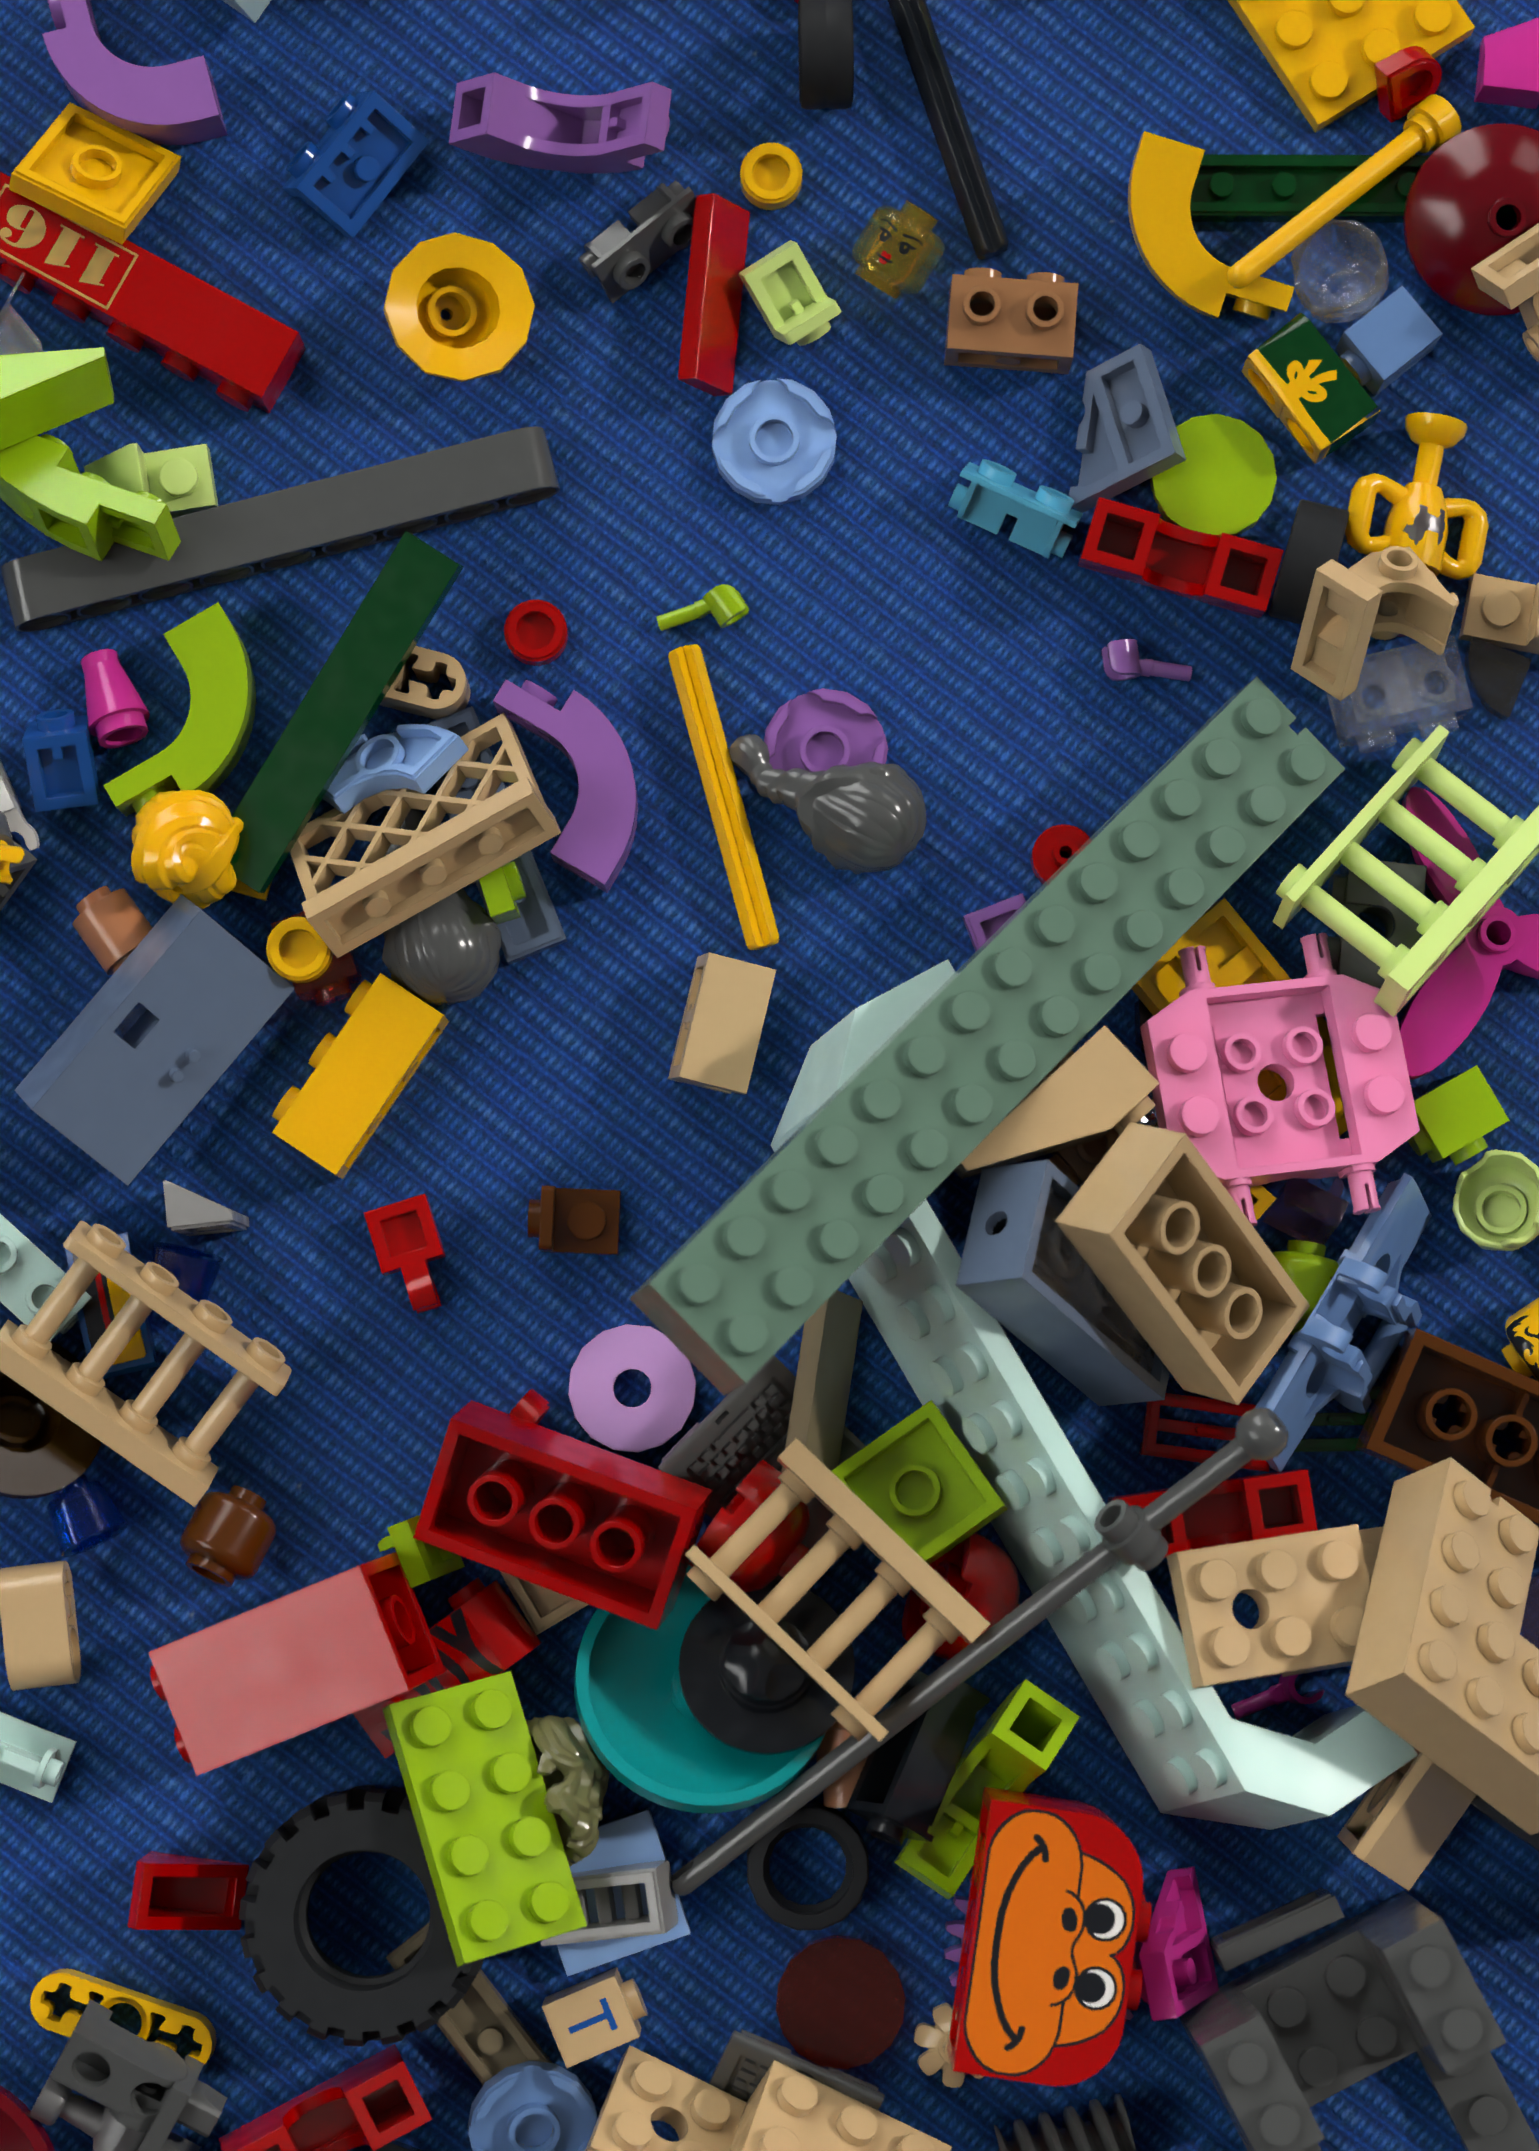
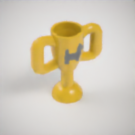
[1345,412,1489,580]

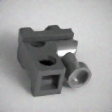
[29,1999,227,2151]

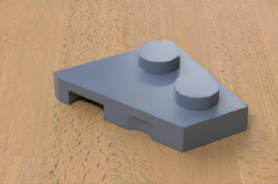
[1069,344,1186,513]

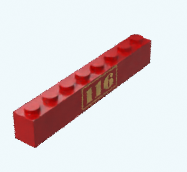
[0,172,306,414]

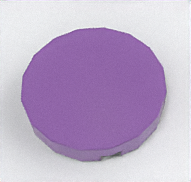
[764,688,888,772]

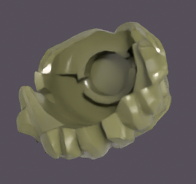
[525,1715,610,1866]

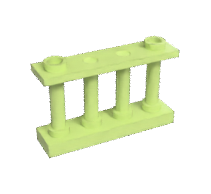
[1272,725,1539,1017]

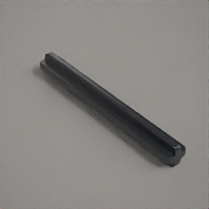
[888,0,1009,260]

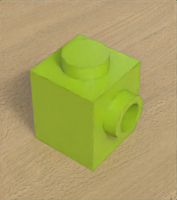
[1407,1065,1510,1166]

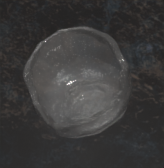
[1291,219,1389,323]

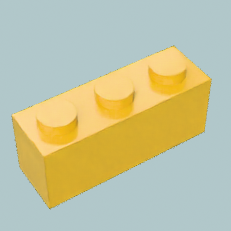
[272,973,449,1179]

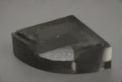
[1465,637,1532,721]

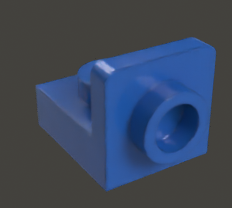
[22,709,101,812]

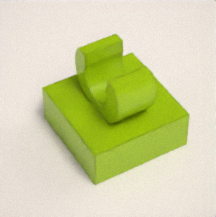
[377,1515,465,1588]

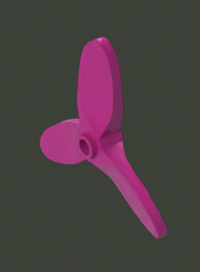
[1399,786,1539,1080]

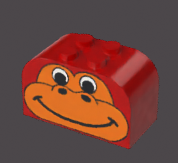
[947,1787,1152,2086]

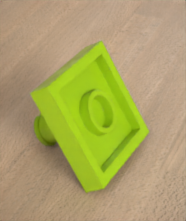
[831,1400,1008,1565]

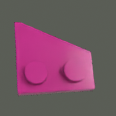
[1137,1866,1219,2021]

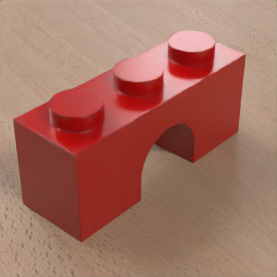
[1078,497,1284,618]
[1108,1469,1318,1558]
[219,2044,432,2151]

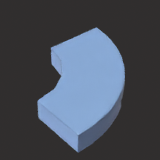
[322,724,469,814]

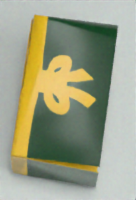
[1242,313,1381,464]

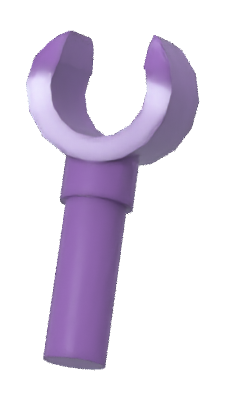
[1102,639,1192,682]

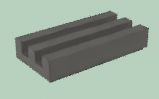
[1210,1887,1344,1972]

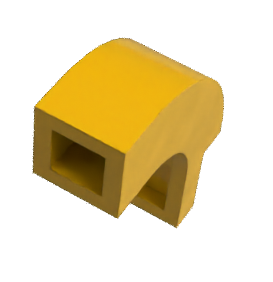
[1128,131,1295,321]

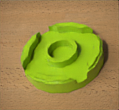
[1150,414,1277,536]

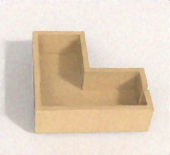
[1345,1457,1539,1836]

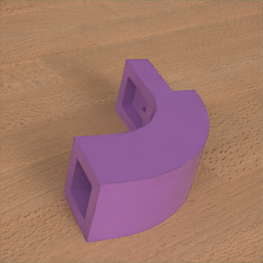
[42,0,227,145]
[449,72,672,174]
[493,679,638,893]

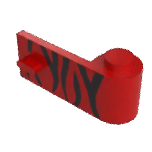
[352,1577,542,1759]

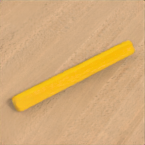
[668,644,779,950]

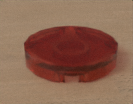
[776,1935,905,2069]

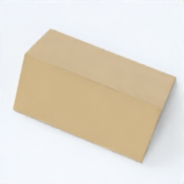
[1337,1748,1476,1891]

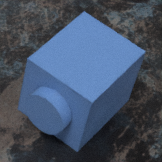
[1335,285,1443,396]

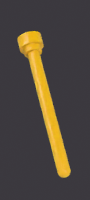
[1227,94,1461,289]

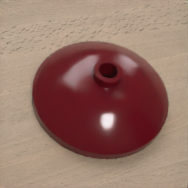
[1403,123,1539,316]

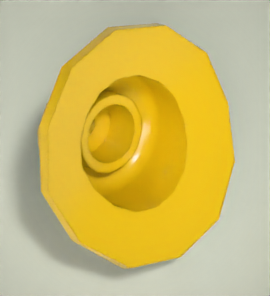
[383,232,535,382]

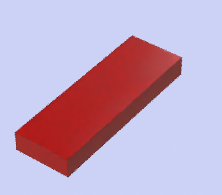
[678,193,750,396]

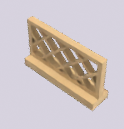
[290,713,561,958]

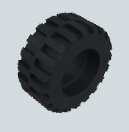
[239,1785,484,2047]

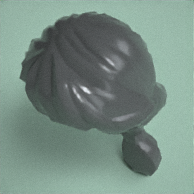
[728,734,927,875]
[382,809,501,1006]

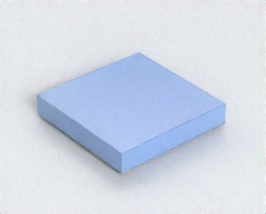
[557,1808,691,1977]

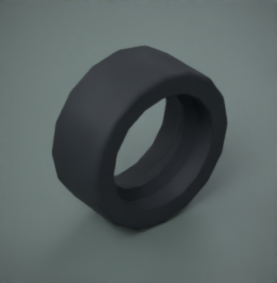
[1269,499,1349,625]
[747,1803,869,1930]

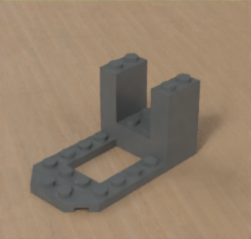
[1179,1891,1539,2151]

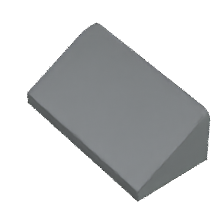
[163,1180,250,1236]

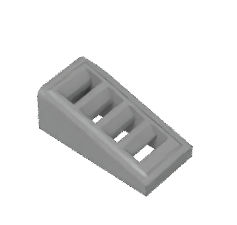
[541,1860,678,1946]

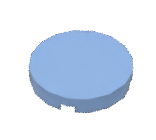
[712,378,837,505]

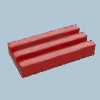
[1139,1393,1269,1472]

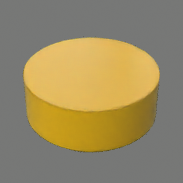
[740,143,802,210]
[266,917,333,983]

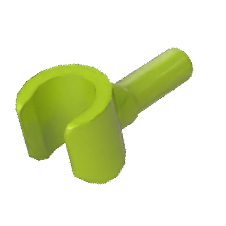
[656,584,749,631]

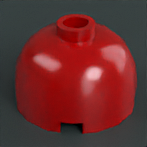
[689,1460,810,1593]
[902,1532,1020,1660]

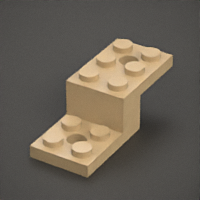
[1167,1524,1384,1689]
[585,2045,952,2151]

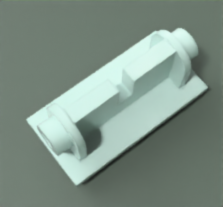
[0,1214,92,1342]
[0,1712,77,1803]

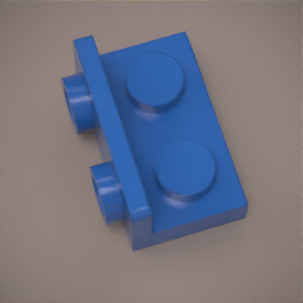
[282,90,430,238]

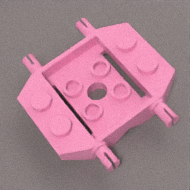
[1140,933,1420,1226]

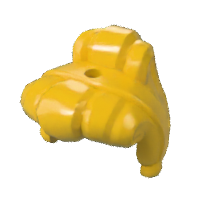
[131,790,244,909]

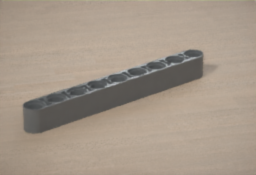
[1,427,560,632]

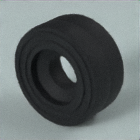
[798,0,854,110]

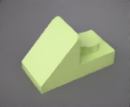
[84,443,218,518]

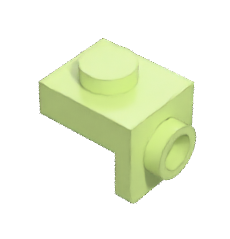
[738,240,842,346]

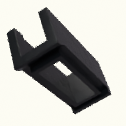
[846,1670,991,1846]

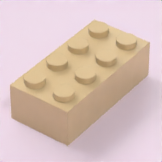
[1055,1122,1310,1405]

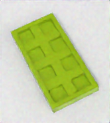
[382,1671,587,1967]

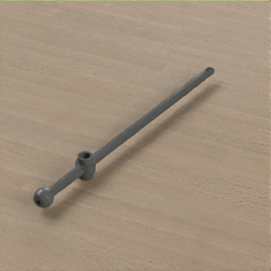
[671,1408,1289,1896]

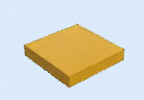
[9,102,181,245]

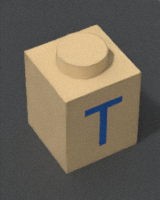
[542,1967,648,2068]

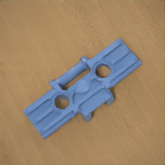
[1255,1173,1432,1473]

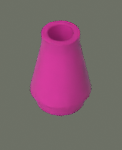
[81,649,150,748]

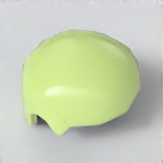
[1452,1149,1539,1251]

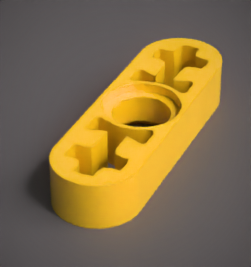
[30,1968,216,2064]

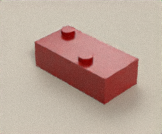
[413,1400,713,1630]

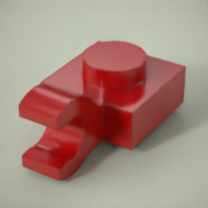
[364,1193,446,1314]

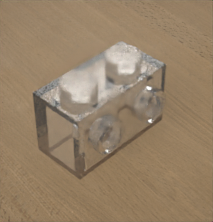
[1326,635,1473,753]

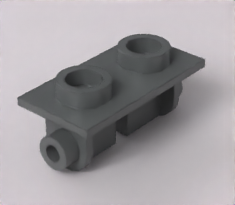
[578,180,696,304]

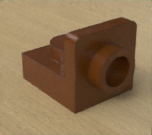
[528,1185,621,1255]

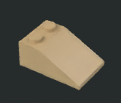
[953,1025,1160,1179]

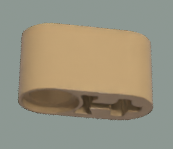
[380,646,470,720]
[0,1560,81,1691]

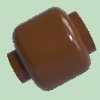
[180,1485,277,1587]

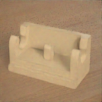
[668,952,776,1095]

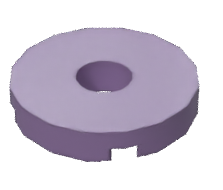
[568,1324,696,1452]

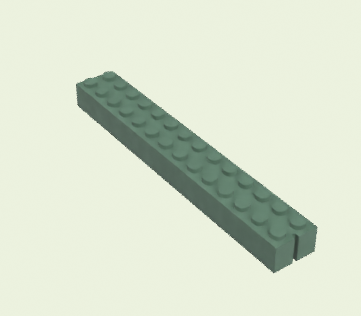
[629,676,1345,1396]

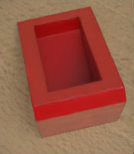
[127,1851,249,1930]

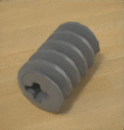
[993,2093,1136,2151]

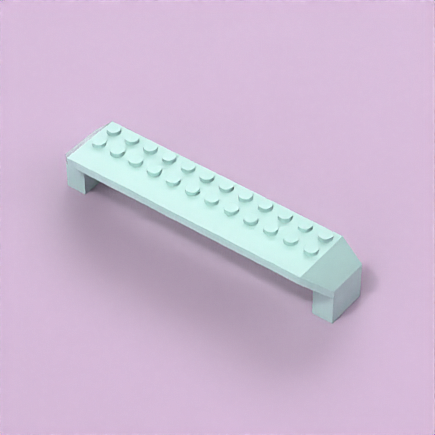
[771,959,1418,1830]

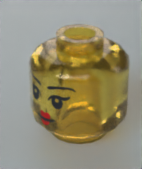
[852,200,945,300]

